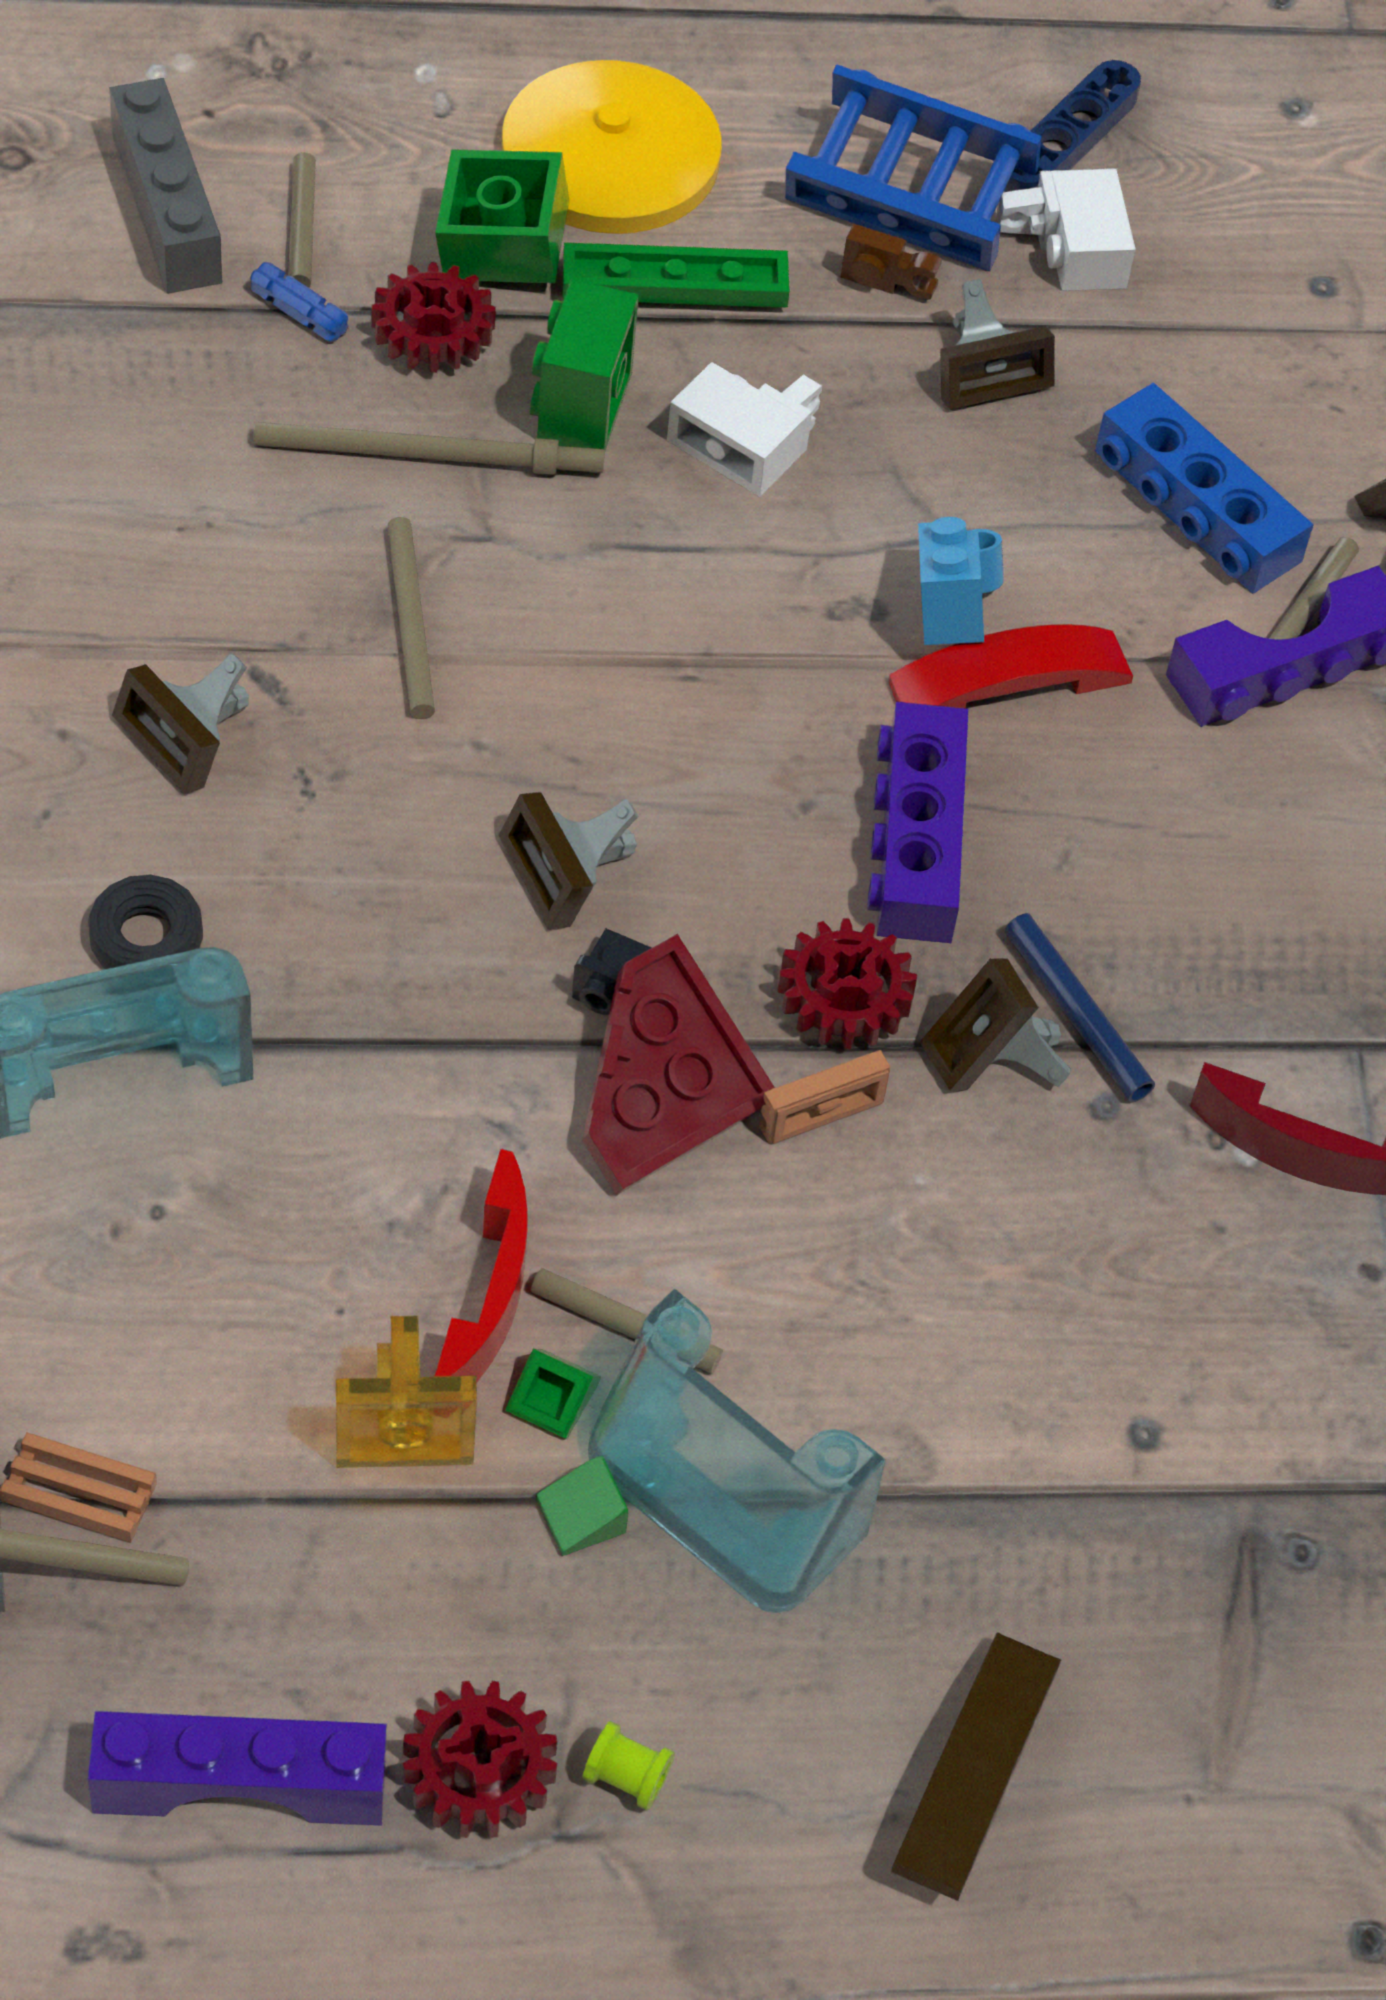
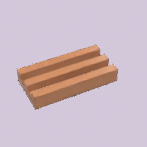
[759,1050,891,1144]
[0,1432,157,1543]

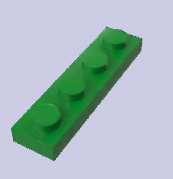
[563,242,790,308]

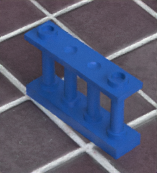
[785,64,1042,272]

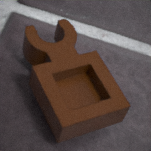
[840,223,942,299]

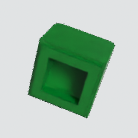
[505,1348,601,1439]
[536,1456,628,1556]

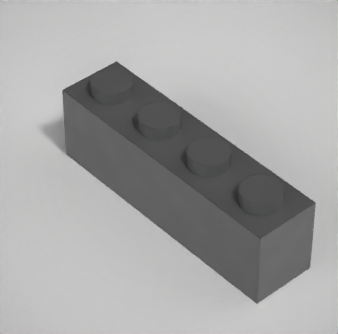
[109,78,222,294]

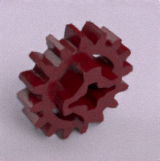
[371,262,496,373]
[777,918,917,1049]
[402,1680,558,1838]

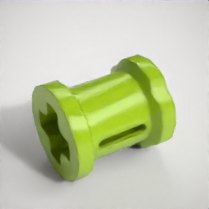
[582,1721,675,1811]

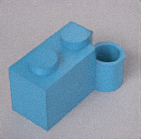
[918,517,1004,645]

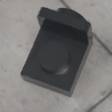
[572,928,652,1015]

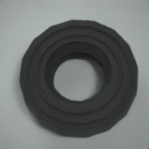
[88,874,203,984]

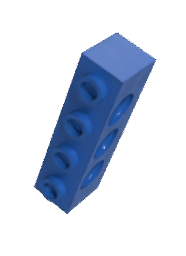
[1095,382,1314,594]

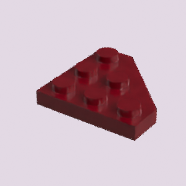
[582,933,775,1195]

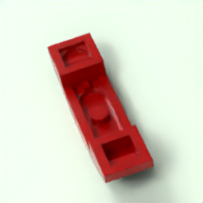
[888,624,1133,709]
[434,1149,528,1411]

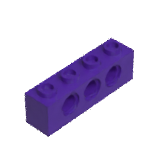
[867,702,969,944]

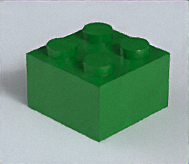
[435,149,569,283]
[530,279,639,451]

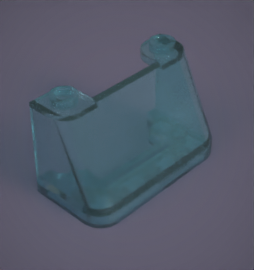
[0,947,254,1139]
[588,1288,886,1613]

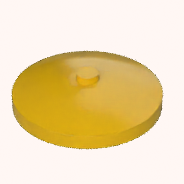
[502,60,722,234]

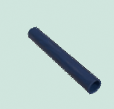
[1005,913,1155,1102]

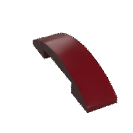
[1190,1062,1386,1195]

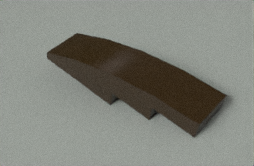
[891,1632,1061,1901]

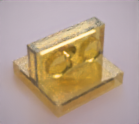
[336,1316,477,1468]

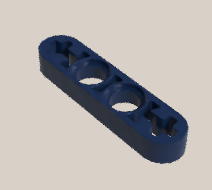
[1004,60,1141,192]

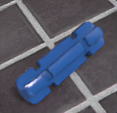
[250,262,349,342]

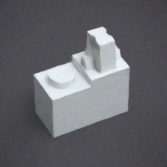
[997,169,1135,291]
[667,362,822,497]

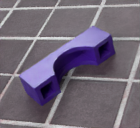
[1166,565,1386,727]
[88,1711,387,1826]

